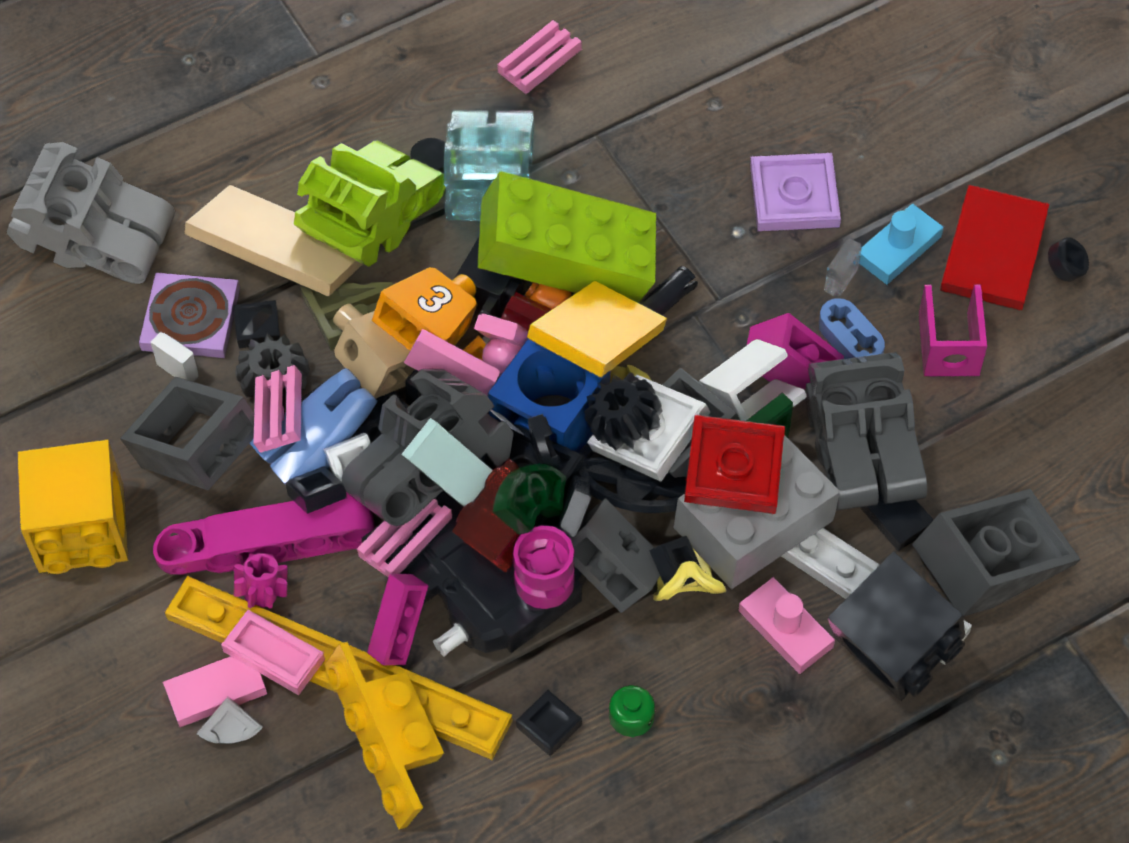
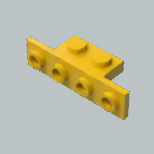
[325,642,444,830]

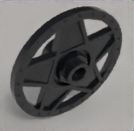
[577,443,687,513]

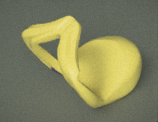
[653,549,726,601]

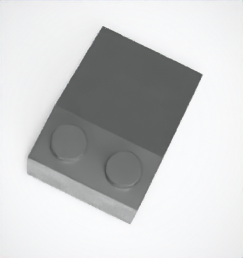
[912,489,1081,617]

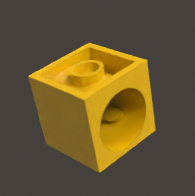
[18,440,128,574]

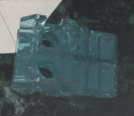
[444,110,534,221]

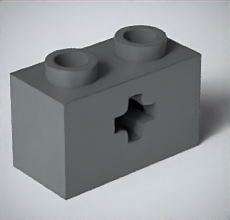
[569,498,660,613]

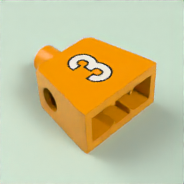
[372,267,477,350]

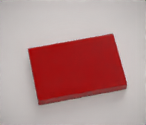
[940,185,1050,311]

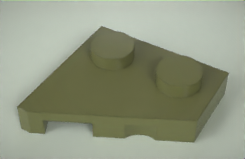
[300,282,393,350]

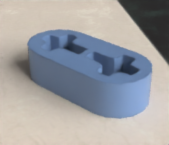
[819,298,885,359]

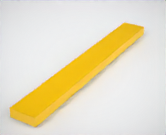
[165,576,513,760]

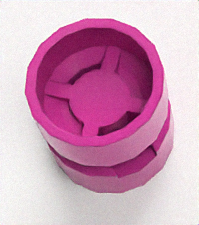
[513,525,575,609]

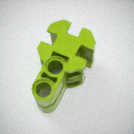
[294,140,448,267]

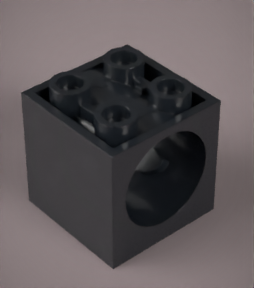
[828,551,966,701]

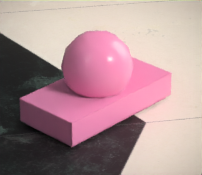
[474,313,528,377]

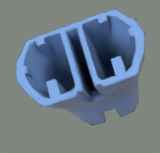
[250,368,377,485]

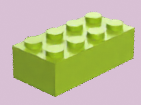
[478,171,656,303]

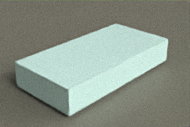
[401,418,495,508]

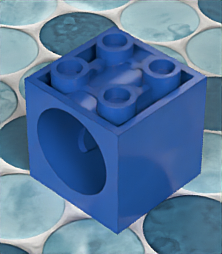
[488,338,610,453]

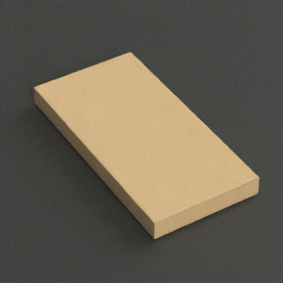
[185,185,363,296]

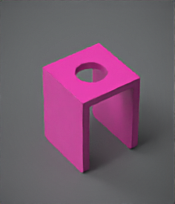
[919,285,987,376]

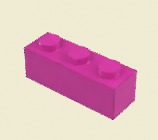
[367,574,428,665]

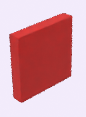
[684,415,785,514]

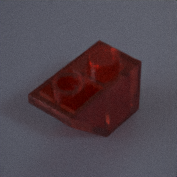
[452,458,521,573]

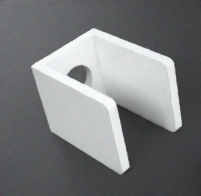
[699,339,807,421]

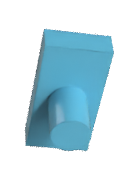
[856,203,944,285]

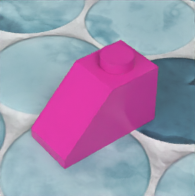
[746,313,844,389]

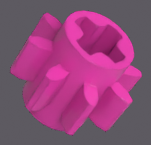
[234,553,288,609]

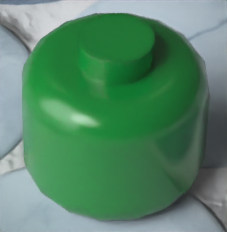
[609,685,655,737]

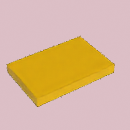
[527,281,667,377]

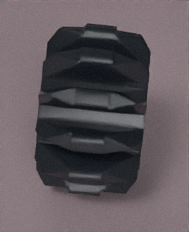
[584,372,663,451]

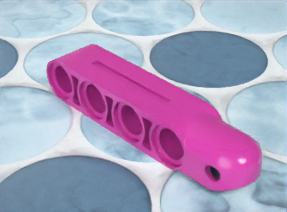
[153,492,376,575]

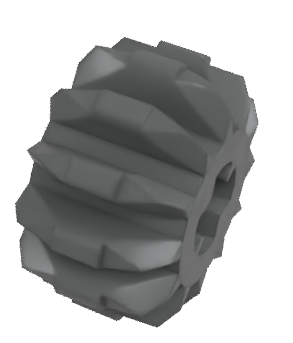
[235,333,310,398]

